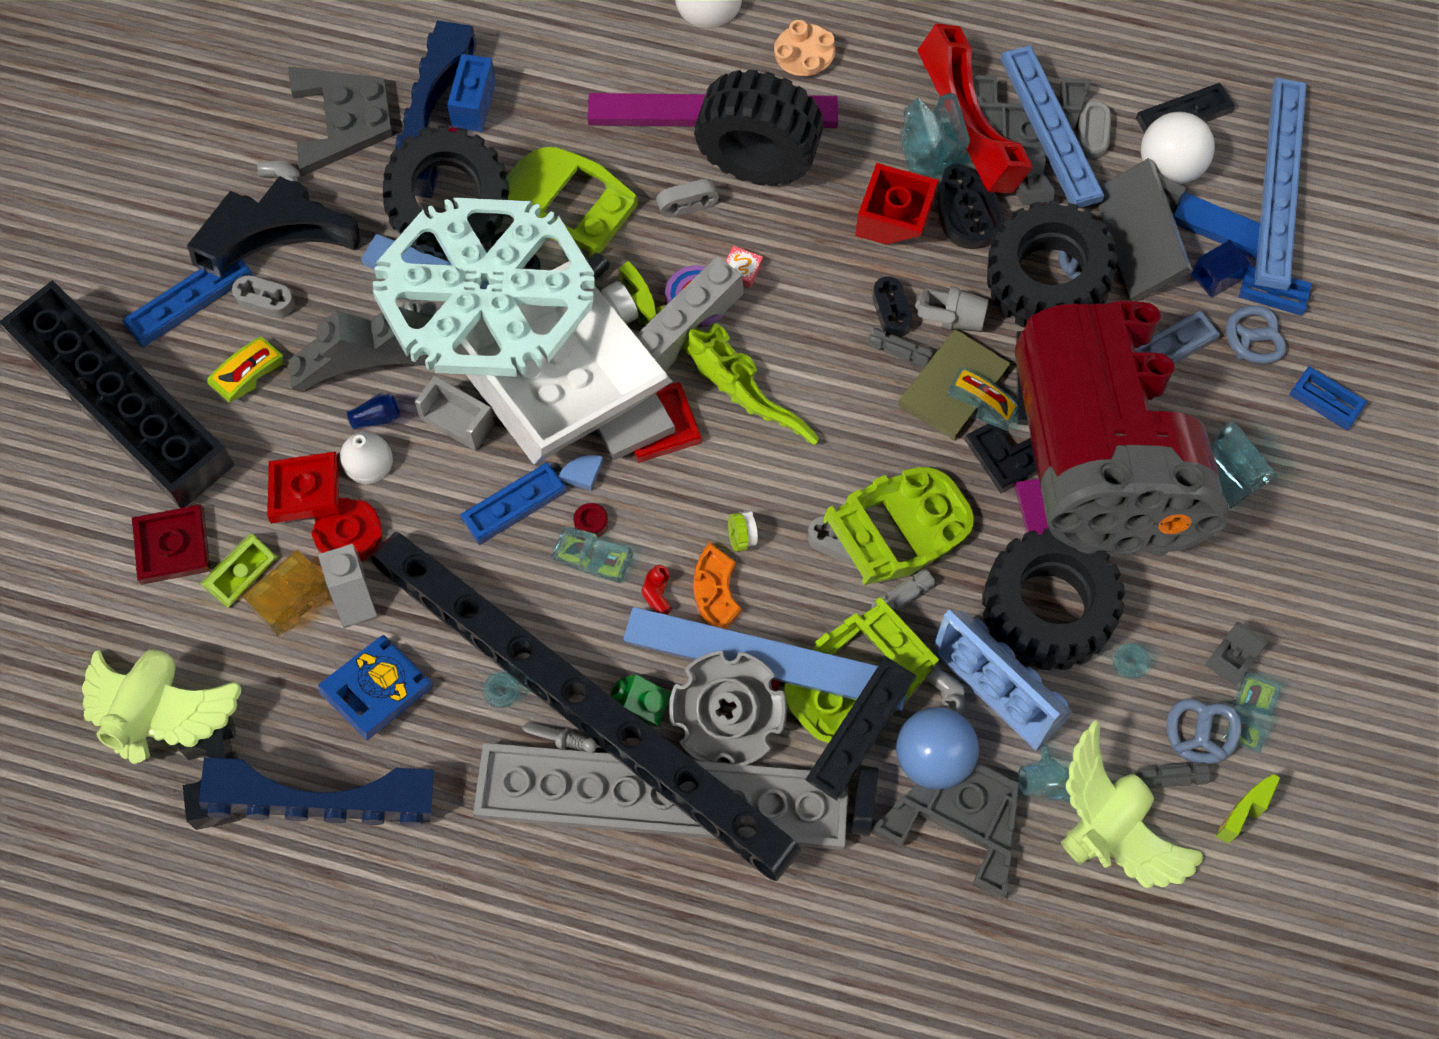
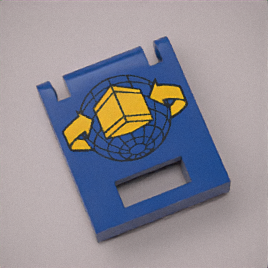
[318,635,433,741]

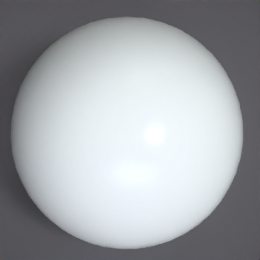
[675,0,742,28]
[1141,112,1215,185]

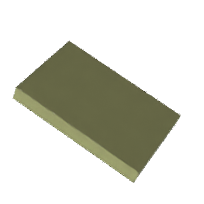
[898,329,1011,441]

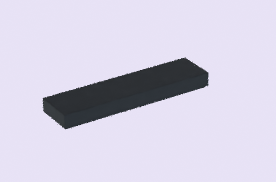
[805,656,917,801]

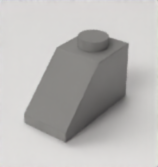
[318,544,378,628]

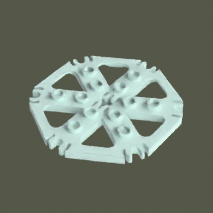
[372,198,595,377]

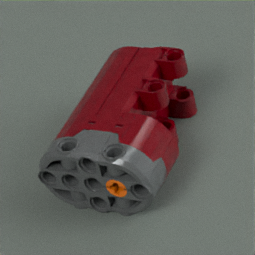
[1014,301,1228,555]

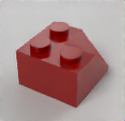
[855,163,938,245]

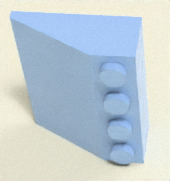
[932,610,1072,751]

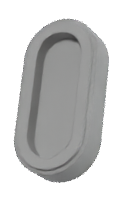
[1077,101,1112,159]

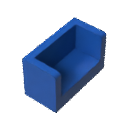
[447,54,496,132]

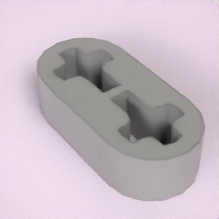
[656,179,719,218]
[232,276,295,318]
[807,517,855,566]

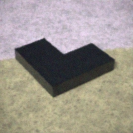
[965,420,1038,493]

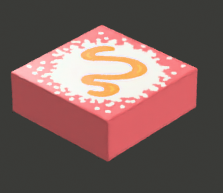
[725,246,763,288]

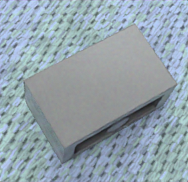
[415,376,495,451]

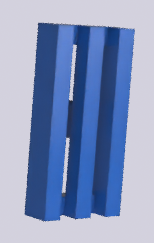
[1238,265,1312,316]
[1289,366,1368,431]

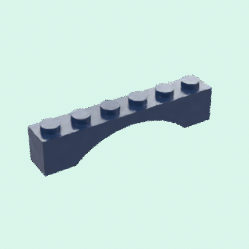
[389,20,477,198]
[199,757,434,827]

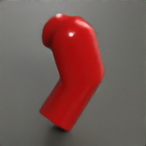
[641,564,673,615]

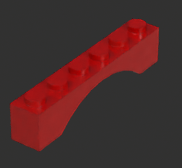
[917,23,1033,193]

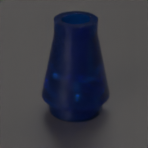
[347,392,400,430]

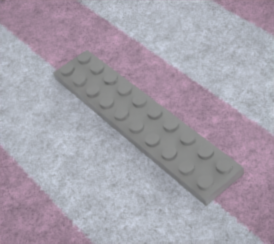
[473,743,848,850]

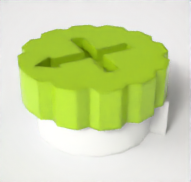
[728,511,758,552]

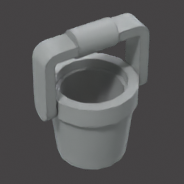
[915,286,989,332]

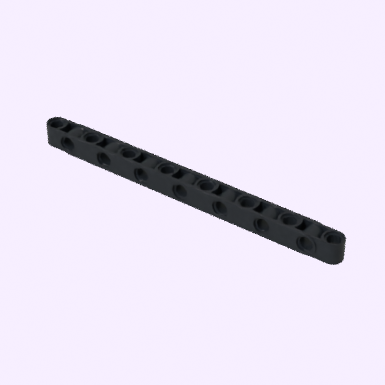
[370,532,802,882]

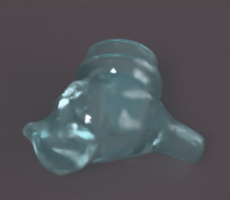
[1019,745,1072,806]

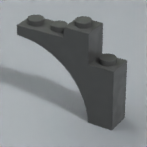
[288,307,455,392]

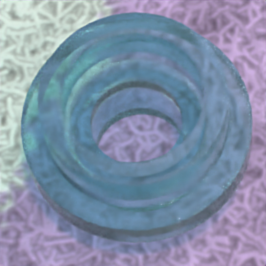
[1113,643,1149,679]
[482,672,519,708]

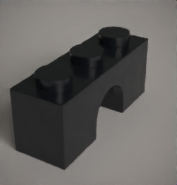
[178,717,240,830]

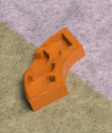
[694,542,742,629]

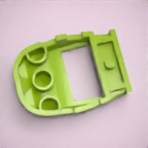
[506,147,638,258]
[823,467,974,585]
[784,597,939,743]

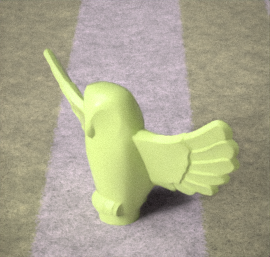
[82,649,241,764]
[1061,720,1203,888]

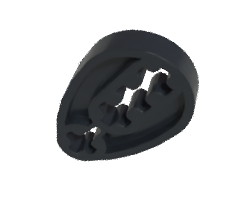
[938,163,1004,249]

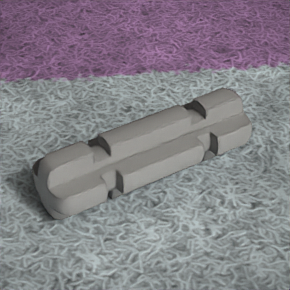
[871,569,935,610]

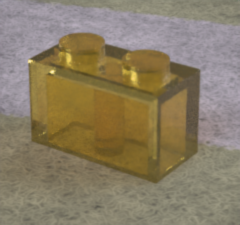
[243,549,329,636]

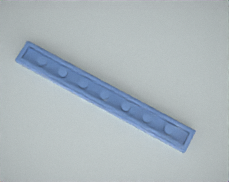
[1254,78,1307,290]
[623,607,907,711]

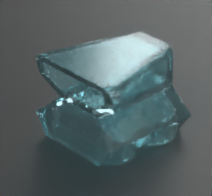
[901,93,970,178]
[1211,420,1277,509]

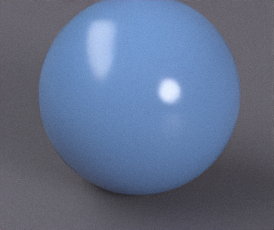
[896,707,979,790]

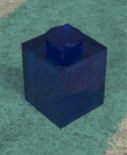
[1191,240,1251,298]

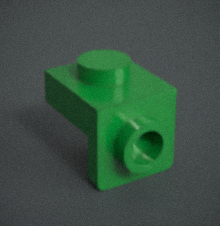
[610,675,671,727]

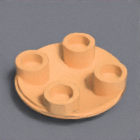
[774,20,835,76]

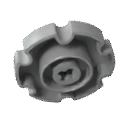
[669,651,787,765]

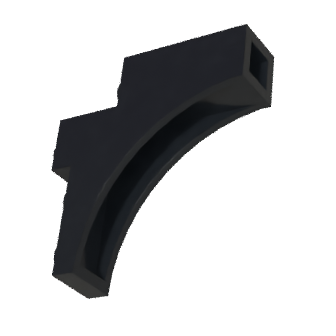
[187,176,361,278]

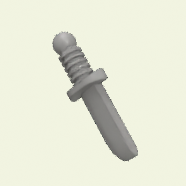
[522,722,597,753]

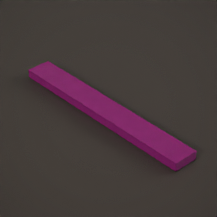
[587,93,838,128]

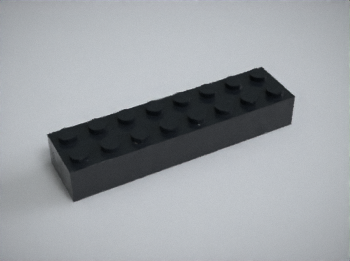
[0,280,235,508]

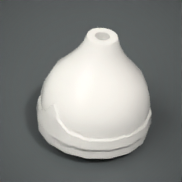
[340,432,393,485]

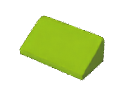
[199,533,278,608]

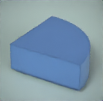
[559,455,603,491]

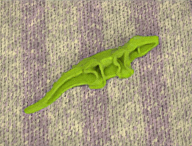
[656,305,819,445]

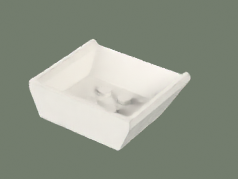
[455,261,673,465]

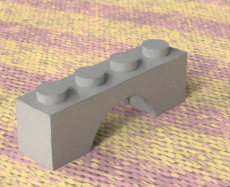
[636,255,744,371]

